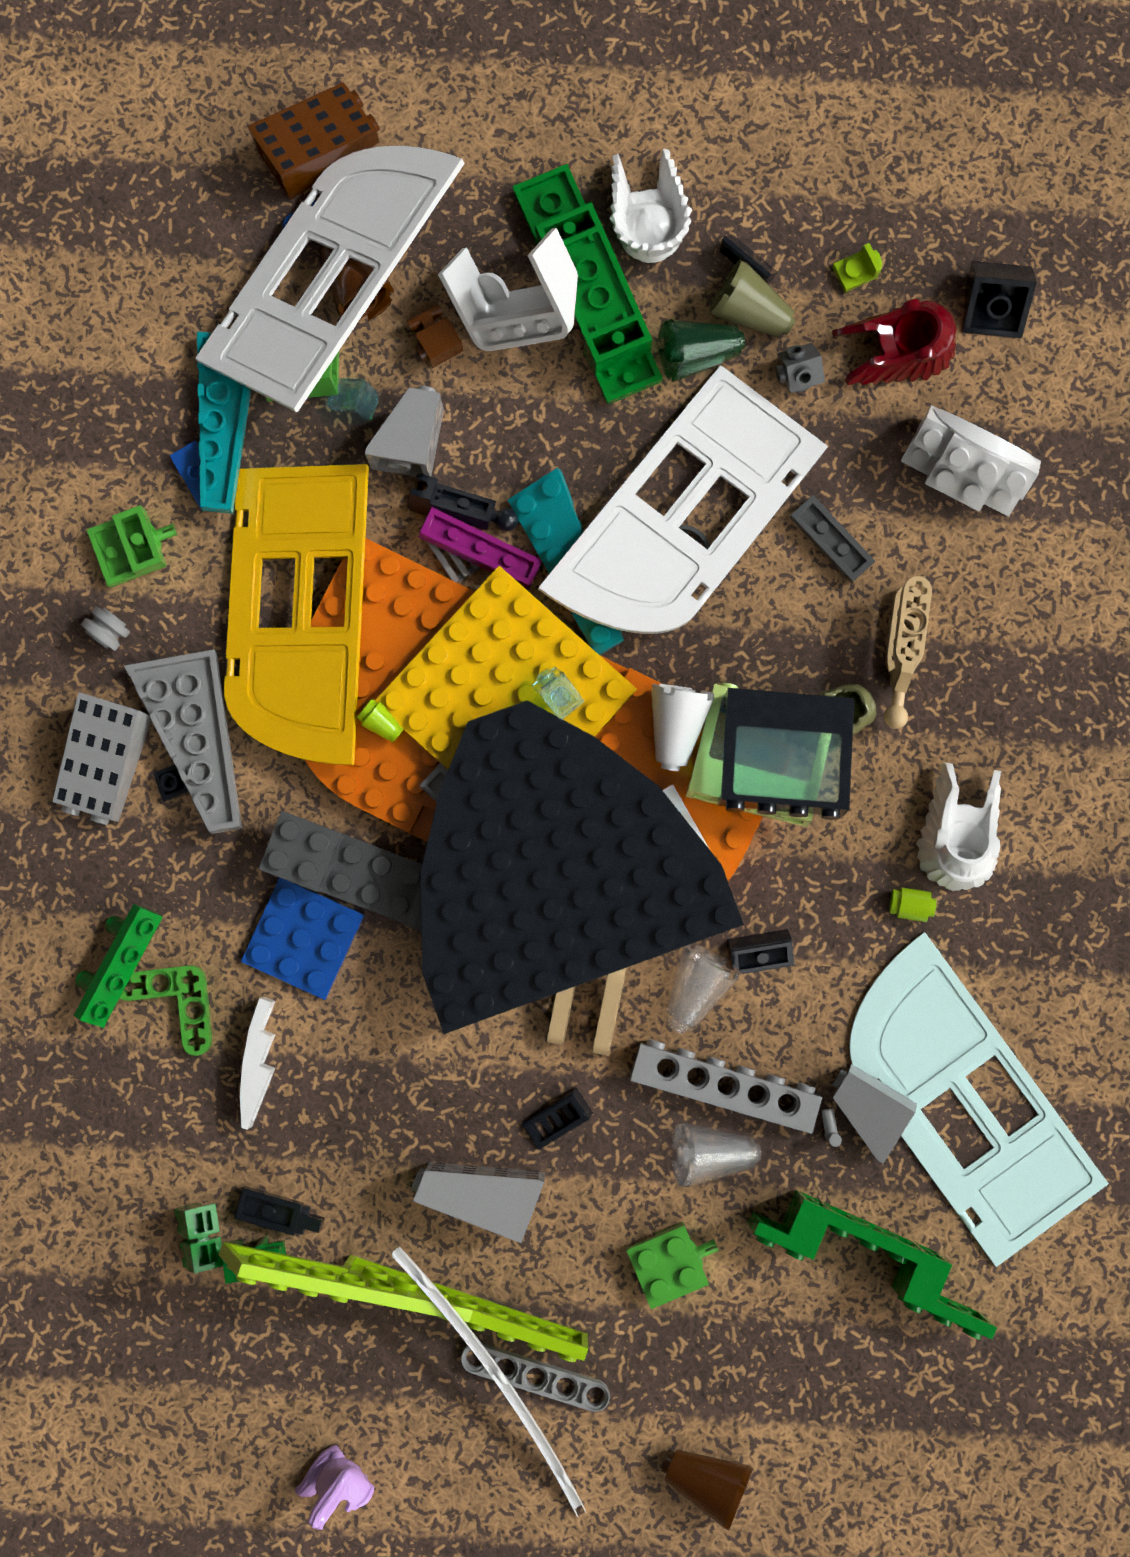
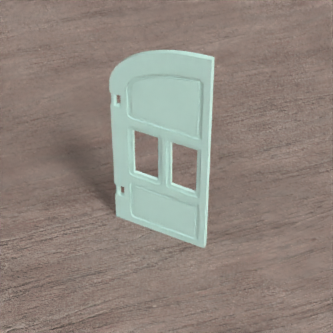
[849,932,1109,1267]

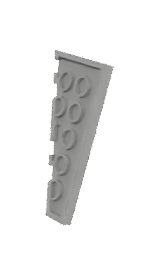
[124,649,242,834]

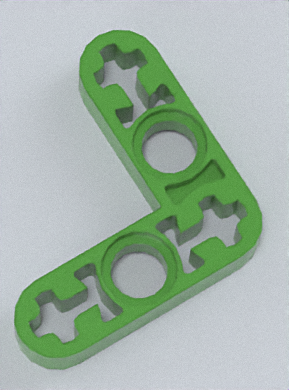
[120,965,212,1056]

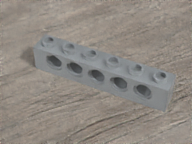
[630,1039,822,1134]

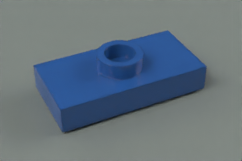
[169,440,201,508]

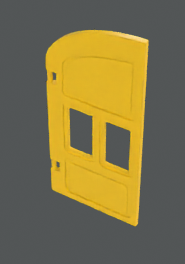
[224,464,369,765]

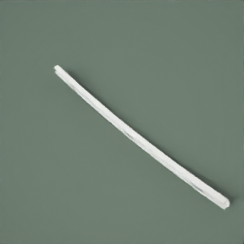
[392,1247,586,1517]

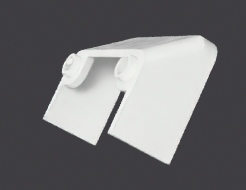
[438,228,578,351]

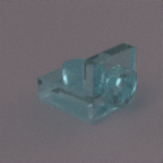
[326,378,380,420]
[532,667,585,721]

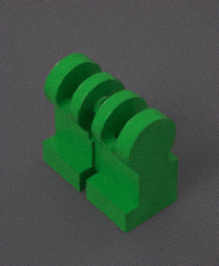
[174,1203,223,1274]

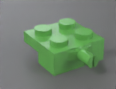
[87,505,178,588]
[626,1222,719,1309]

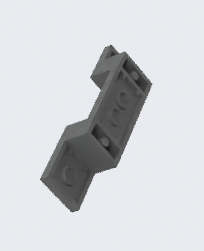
[259,810,422,932]

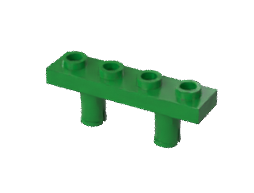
[73,904,163,1028]

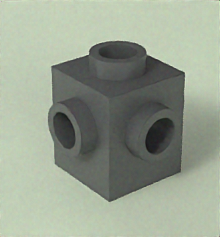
[775,342,825,393]

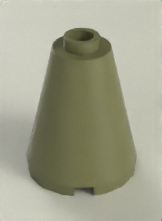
[709,260,796,337]

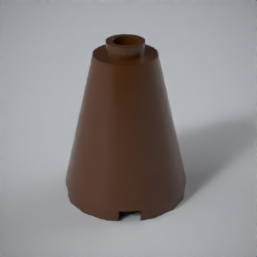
[320,246,394,325]
[661,1449,753,1531]

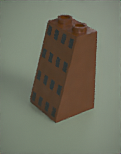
[248,82,380,200]

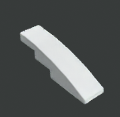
[240,997,276,1130]

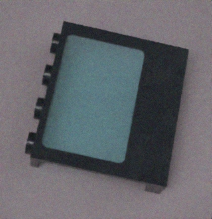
[717,688,854,820]

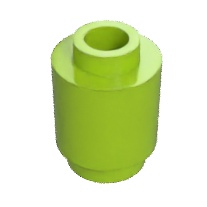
[889,887,937,922]

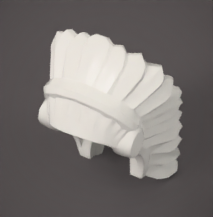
[610,149,692,263]
[916,762,1001,891]

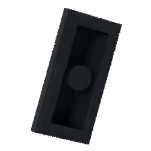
[720,235,778,284]
[727,929,794,975]

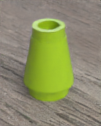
[356,699,404,743]

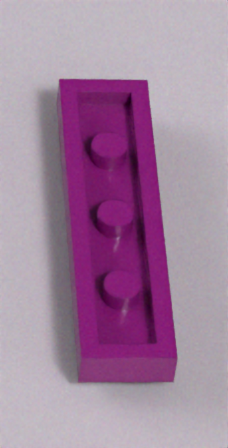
[418,507,542,590]

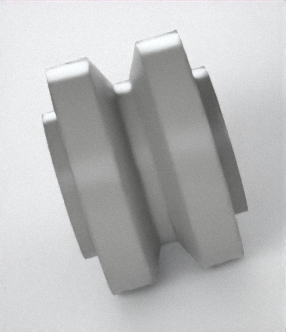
[80,605,130,651]

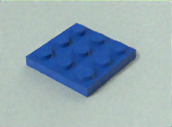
[241,878,365,1000]

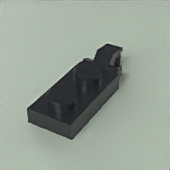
[234,1186,325,1236]

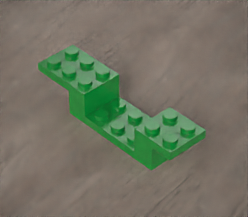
[512,164,663,405]
[748,1190,997,1340]

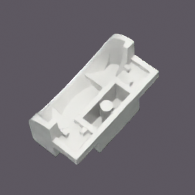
[901,405,1041,517]

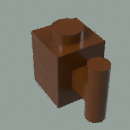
[406,303,463,369]

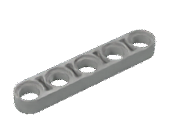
[461,1343,610,1412]

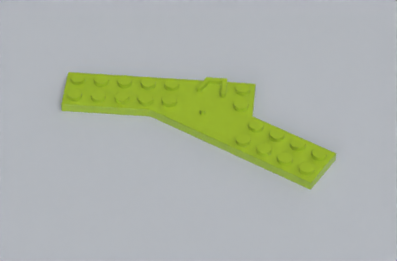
[219,1242,588,1362]

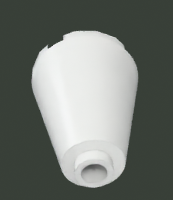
[651,684,714,771]

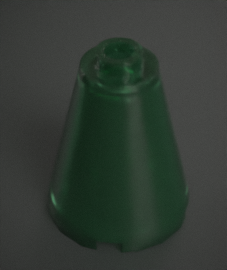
[658,319,745,382]

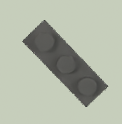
[789,495,875,584]

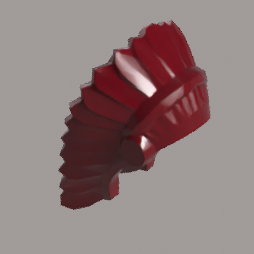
[832,299,956,385]

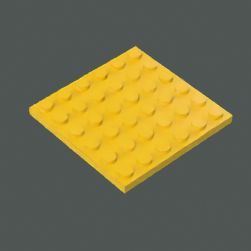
[375,566,637,769]

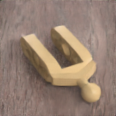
[884,576,932,729]
[547,968,626,1056]

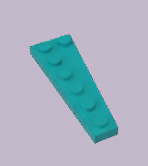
[197,331,251,514]
[508,468,624,655]

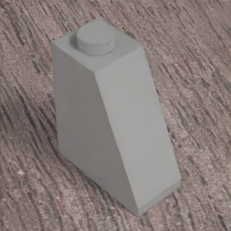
[832,1064,917,1164]

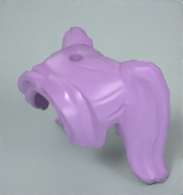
[295,1445,374,1530]

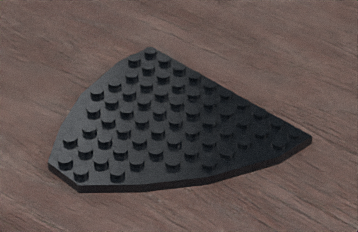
[421,700,744,1034]

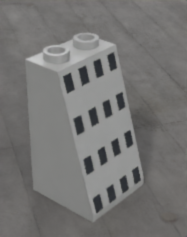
[52,692,152,825]
[411,1162,545,1243]

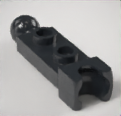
[407,474,518,532]

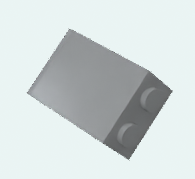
[365,386,444,477]

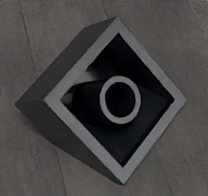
[962,261,1037,338]

